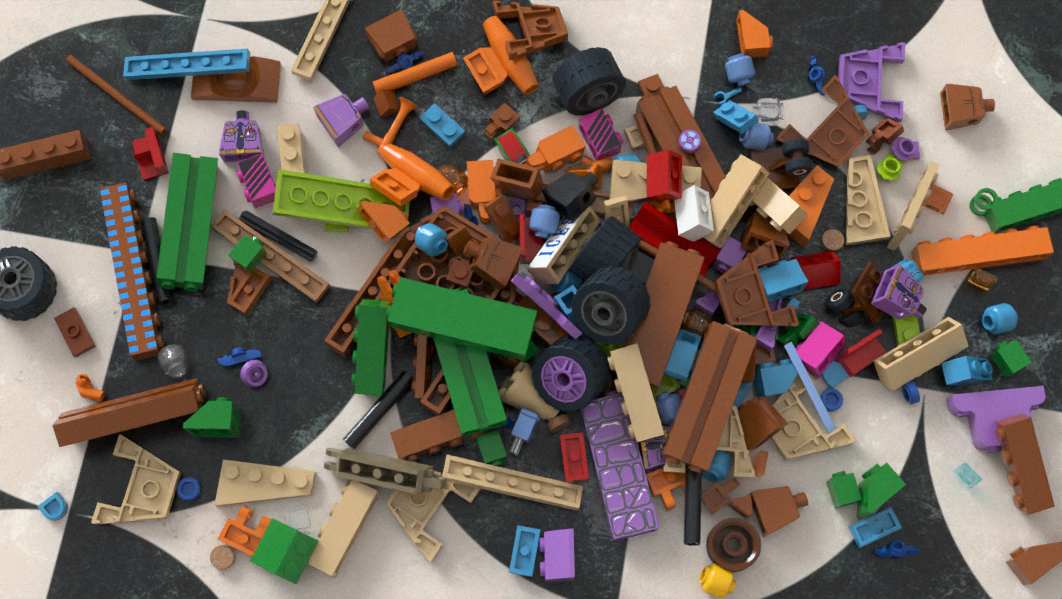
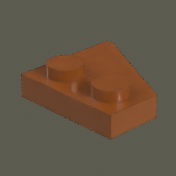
[227,262,272,316]

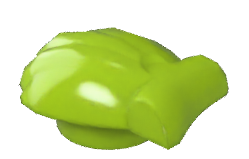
[877,153,904,181]

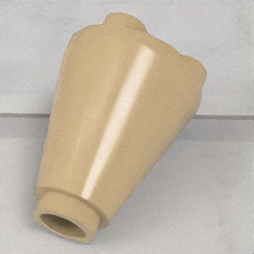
[498,361,560,421]

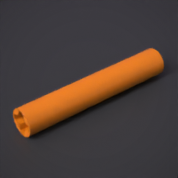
[372,52,457,94]

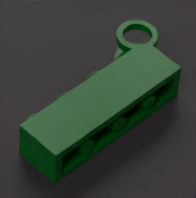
[969,178,1062,233]

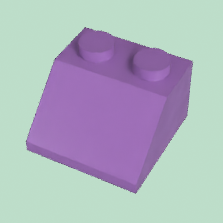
[539,528,575,582]

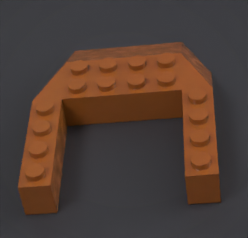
[324,206,520,416]

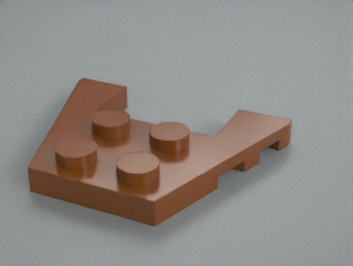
[493,1,568,60]
[776,75,869,167]
[714,240,799,326]

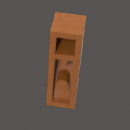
[1006,542,1062,586]

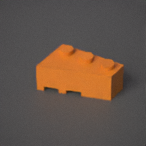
[786,165,834,248]

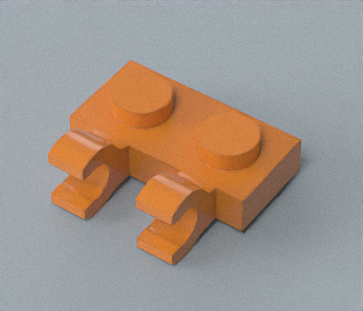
[646,464,686,511]
[218,506,271,556]

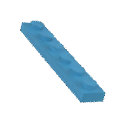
[123,48,251,80]

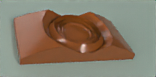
[191,56,281,103]

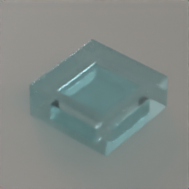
[953,462,982,489]

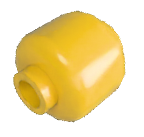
[699,563,736,598]

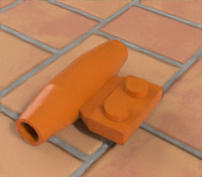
[463,16,539,95]
[370,144,455,206]

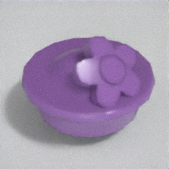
[240,360,268,388]

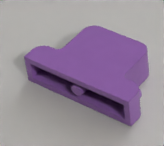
[946,386,1046,454]

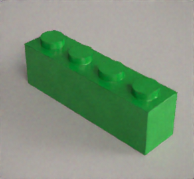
[351,299,391,396]

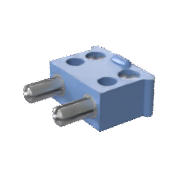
[510,408,540,456]

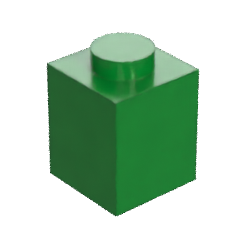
[228,234,267,274]
[990,340,1032,378]
[476,430,507,467]
[826,471,862,509]

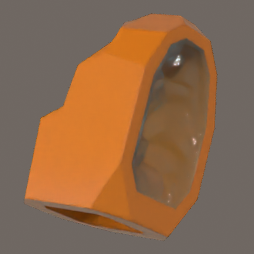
[565,163,603,189]

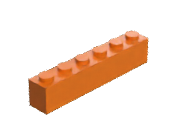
[911,226,1054,276]

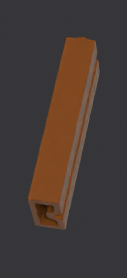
[636,85,726,199]
[615,241,704,389]
[661,321,757,474]
[52,378,206,447]

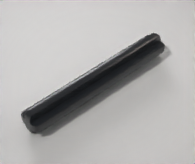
[239,211,318,262]

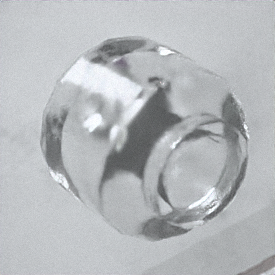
[752,98,784,126]
[158,344,191,378]

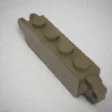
[324,448,447,494]

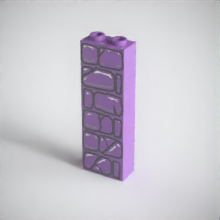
[579,391,660,542]

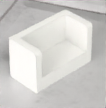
[674,185,714,241]

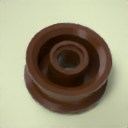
[706,518,761,572]

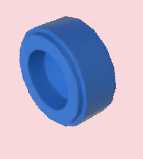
[901,381,920,405]
[820,388,843,412]
[177,477,202,501]

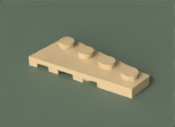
[845,155,891,246]
[610,160,702,202]
[887,161,939,252]
[214,460,316,507]

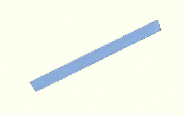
[784,341,836,433]

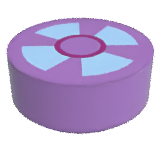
[678,130,701,153]

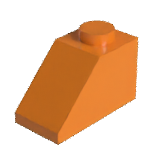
[736,10,773,58]
[357,201,410,244]

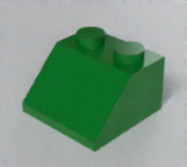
[183,397,241,437]
[856,463,906,520]
[250,518,318,584]

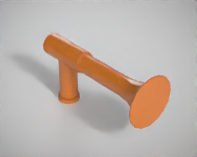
[363,97,418,155]

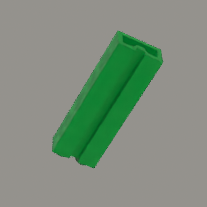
[156,153,218,292]
[385,277,537,361]
[433,288,507,438]

